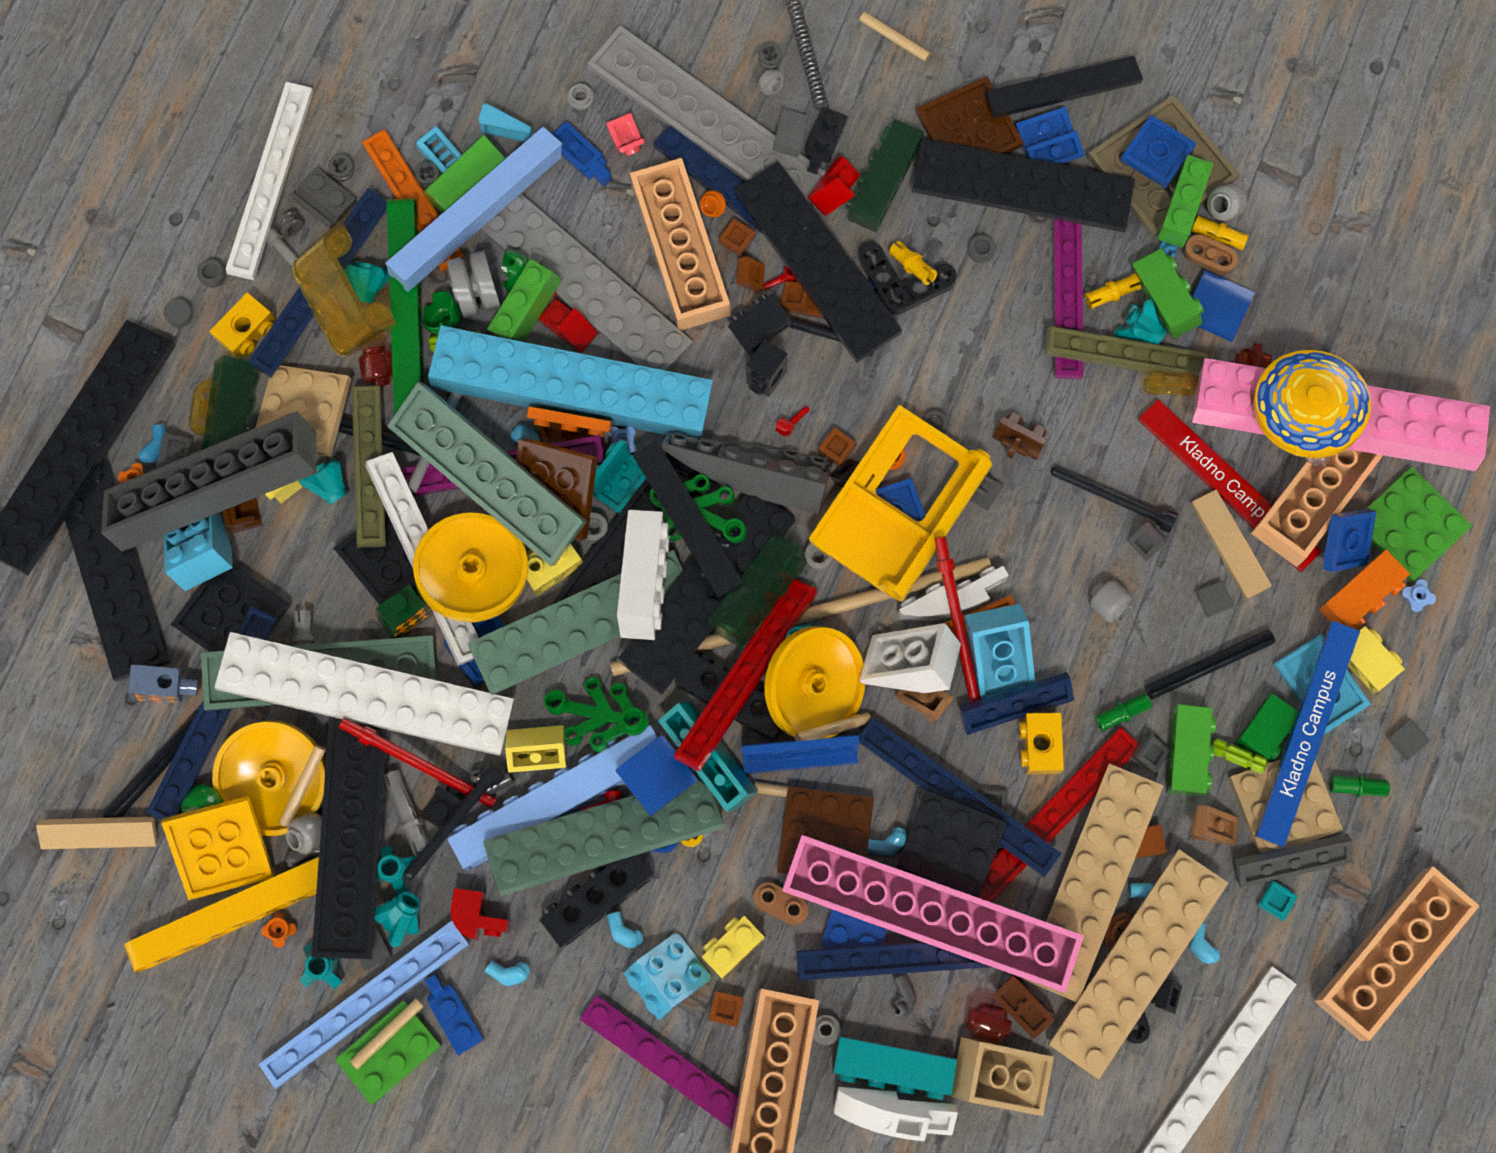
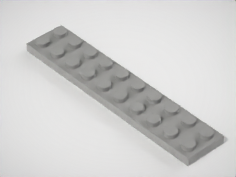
[587,25,826,204]
[480,194,693,371]

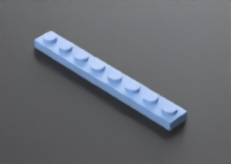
[259,921,470,1089]

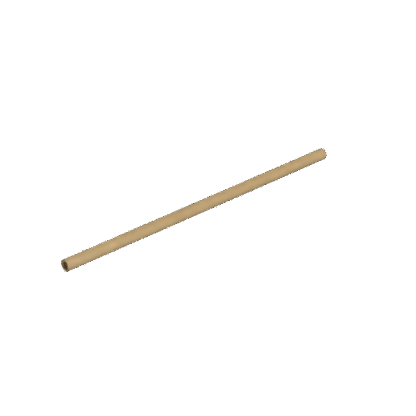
[610,557,991,676]

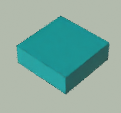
[1257,881,1298,921]

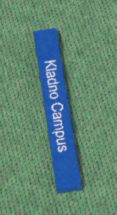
[1254,621,1360,847]

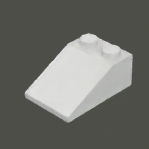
[860,623,961,693]

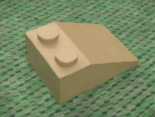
[951,1037,1054,1116]

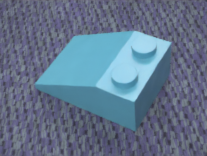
[965,604,1035,699]

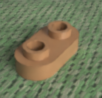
[1184,234,1238,275]
[754,882,808,926]

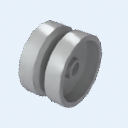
[447,250,501,318]

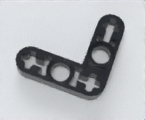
[858,242,957,315]

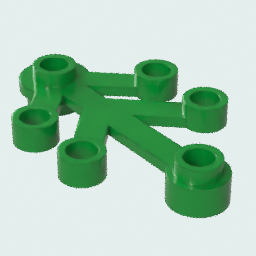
[650,474,747,543]
[543,677,649,752]

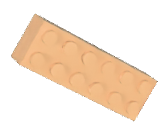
[630,158,731,330]
[1251,449,1383,567]
[1314,866,1479,1041]
[728,989,819,1153]

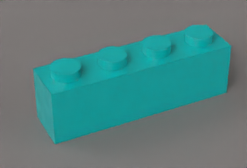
[658,702,759,812]
[833,1037,957,1100]

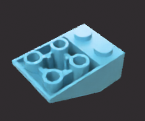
[164,512,233,591]

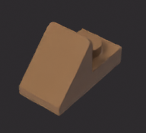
[895,689,953,724]
[1191,805,1239,846]

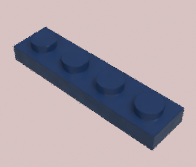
[959,672,1074,735]

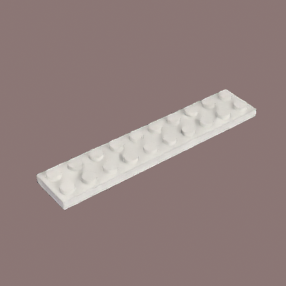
[214,632,514,756]

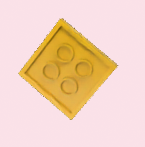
[161,796,274,900]

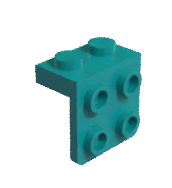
[593,439,646,515]

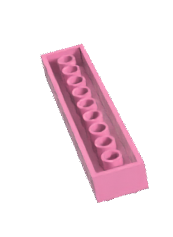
[1192,358,1490,471]
[782,835,1084,993]

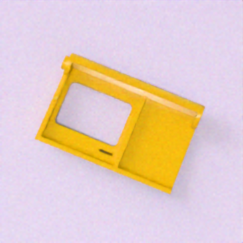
[809,405,992,601]

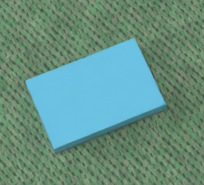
[1273,633,1371,734]

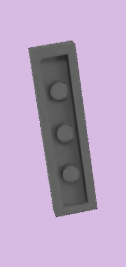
[1235,833,1352,888]

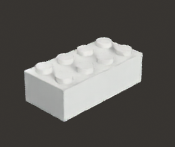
[617,510,670,640]

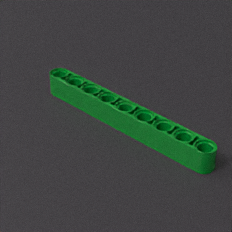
[386,198,424,416]

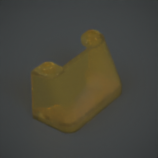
[292,224,396,357]

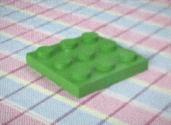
[1366,466,1472,583]

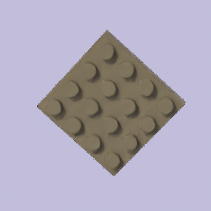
[1087,95,1240,238]

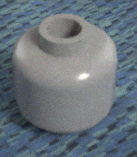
[1207,184,1247,221]
[1090,581,1133,622]
[286,812,322,854]

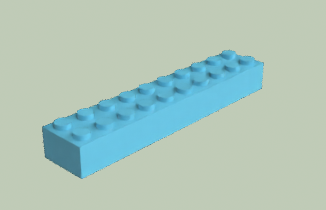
[428,326,713,437]

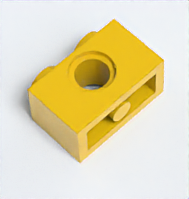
[209,293,276,361]
[1019,713,1064,774]

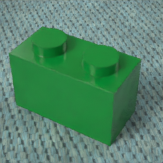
[1234,693,1298,760]

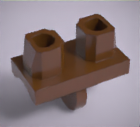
[992,412,1047,460]

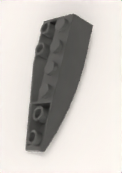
[661,433,833,514]

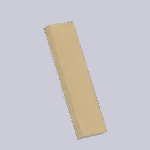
[1190,490,1272,600]
[36,817,158,849]

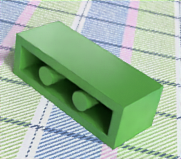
[422,135,506,213]
[1157,155,1214,248]
[1132,248,1204,339]
[487,258,563,342]
[1166,704,1216,797]

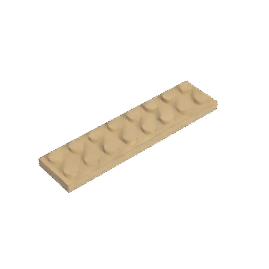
[1023,764,1164,1002]
[1048,849,1228,1080]

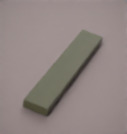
[1045,326,1209,381]
[352,386,386,548]

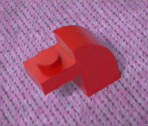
[451,888,511,941]

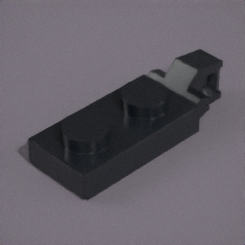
[805,107,848,175]

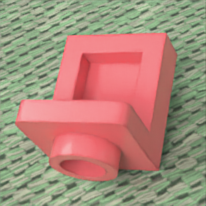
[605,113,645,156]

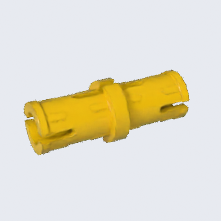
[1192,215,1249,251]
[889,241,937,285]
[1084,273,1141,310]

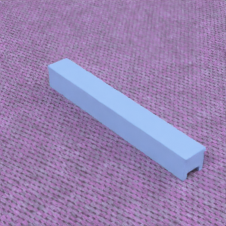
[385,127,562,292]

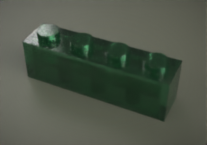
[846,119,924,233]
[201,355,257,450]
[708,534,807,648]

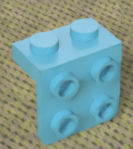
[624,934,711,1020]

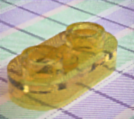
[1144,372,1198,396]
[189,380,223,436]

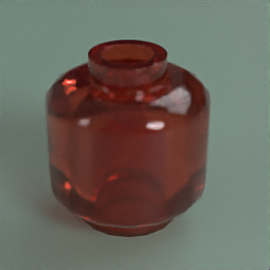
[358,346,393,387]
[966,1002,1012,1045]

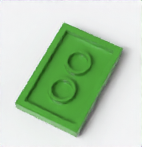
[335,1000,442,1105]

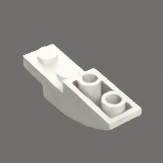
[898,566,1009,622]
[833,1087,958,1141]

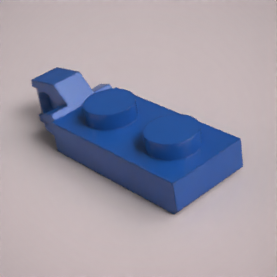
[552,121,612,187]
[425,974,484,1056]

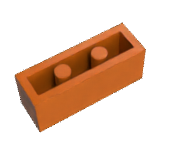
[1318,549,1410,630]

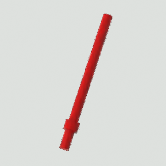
[934,536,981,703]
[338,717,496,808]

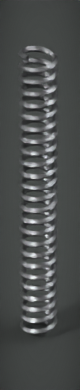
[785,0,830,111]

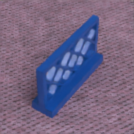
[742,734,860,775]

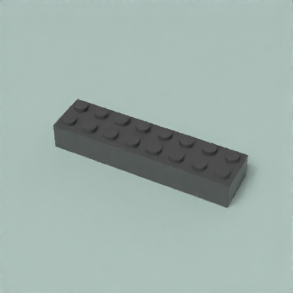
[101,411,317,551]

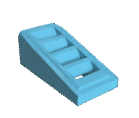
[478,103,533,143]
[415,126,461,174]

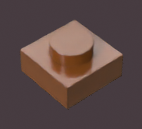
[719,218,756,257]
[736,256,765,292]
[818,427,857,467]
[709,991,744,1027]

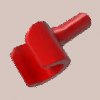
[763,267,797,290]
[775,406,810,437]
[583,790,622,810]

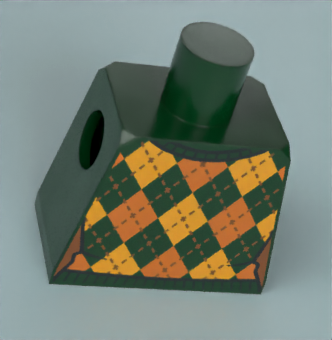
[376,584,434,639]

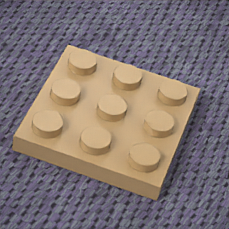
[255,365,352,457]
[1228,759,1343,853]

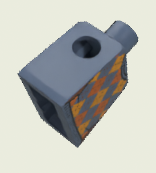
[128,665,198,703]

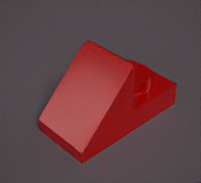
[807,157,860,216]
[539,299,598,354]

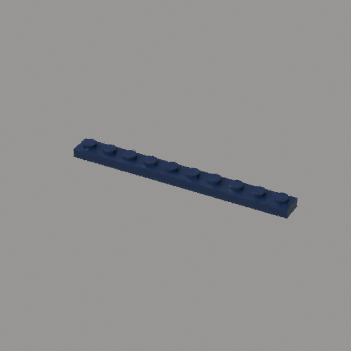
[653,125,875,291]

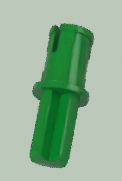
[1095,694,1152,732]
[1330,774,1390,798]

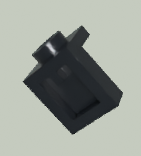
[421,785,463,828]

